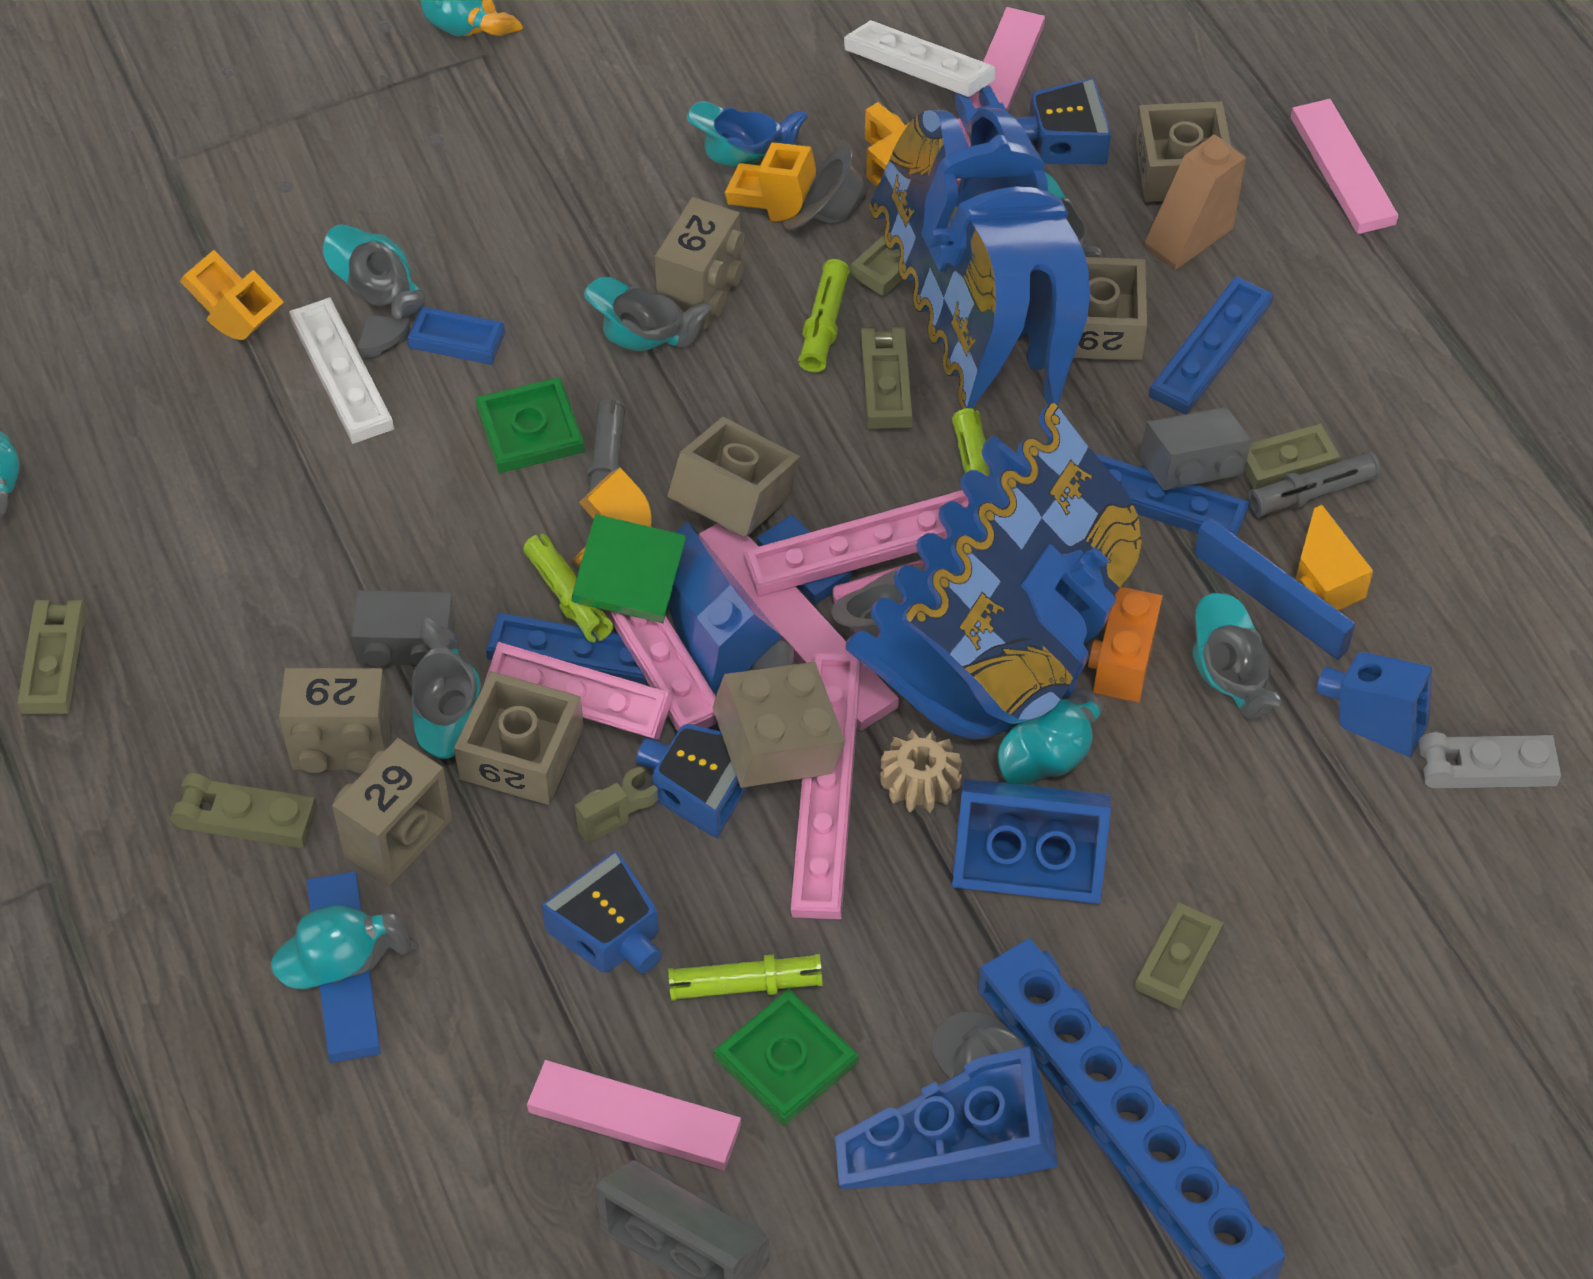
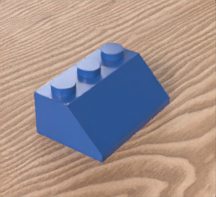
[952,778,1111,904]

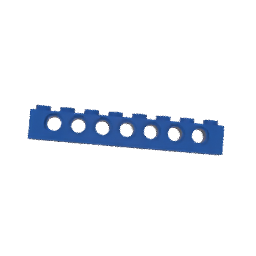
[978,938,1285,1279]

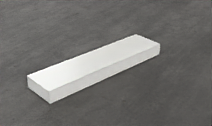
[844,20,995,97]
[289,298,394,444]

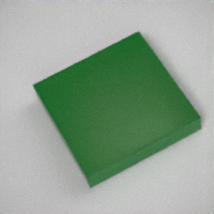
[475,377,585,474]
[572,514,686,624]
[714,989,859,1127]

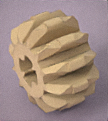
[880,729,962,814]

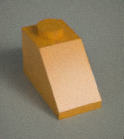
[1296,505,1373,610]

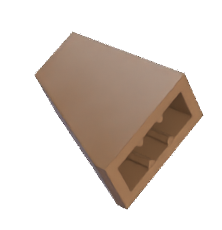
[1144,134,1246,271]

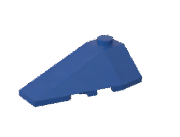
[669,521,782,696]
[835,1047,1058,1189]

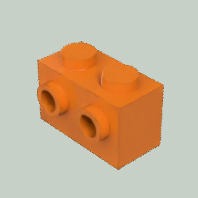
[1088,587,1163,703]

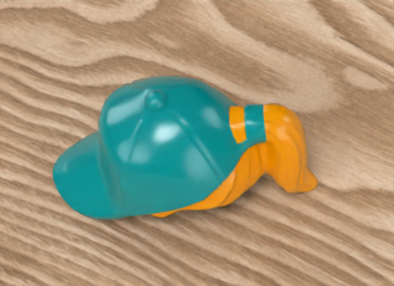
[419,0,523,37]

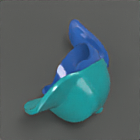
[686,101,808,168]

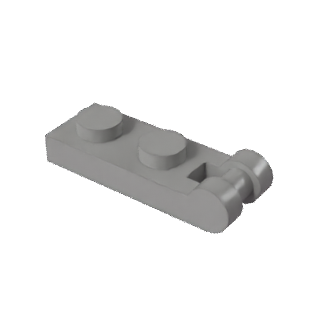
[1418,732,1561,788]

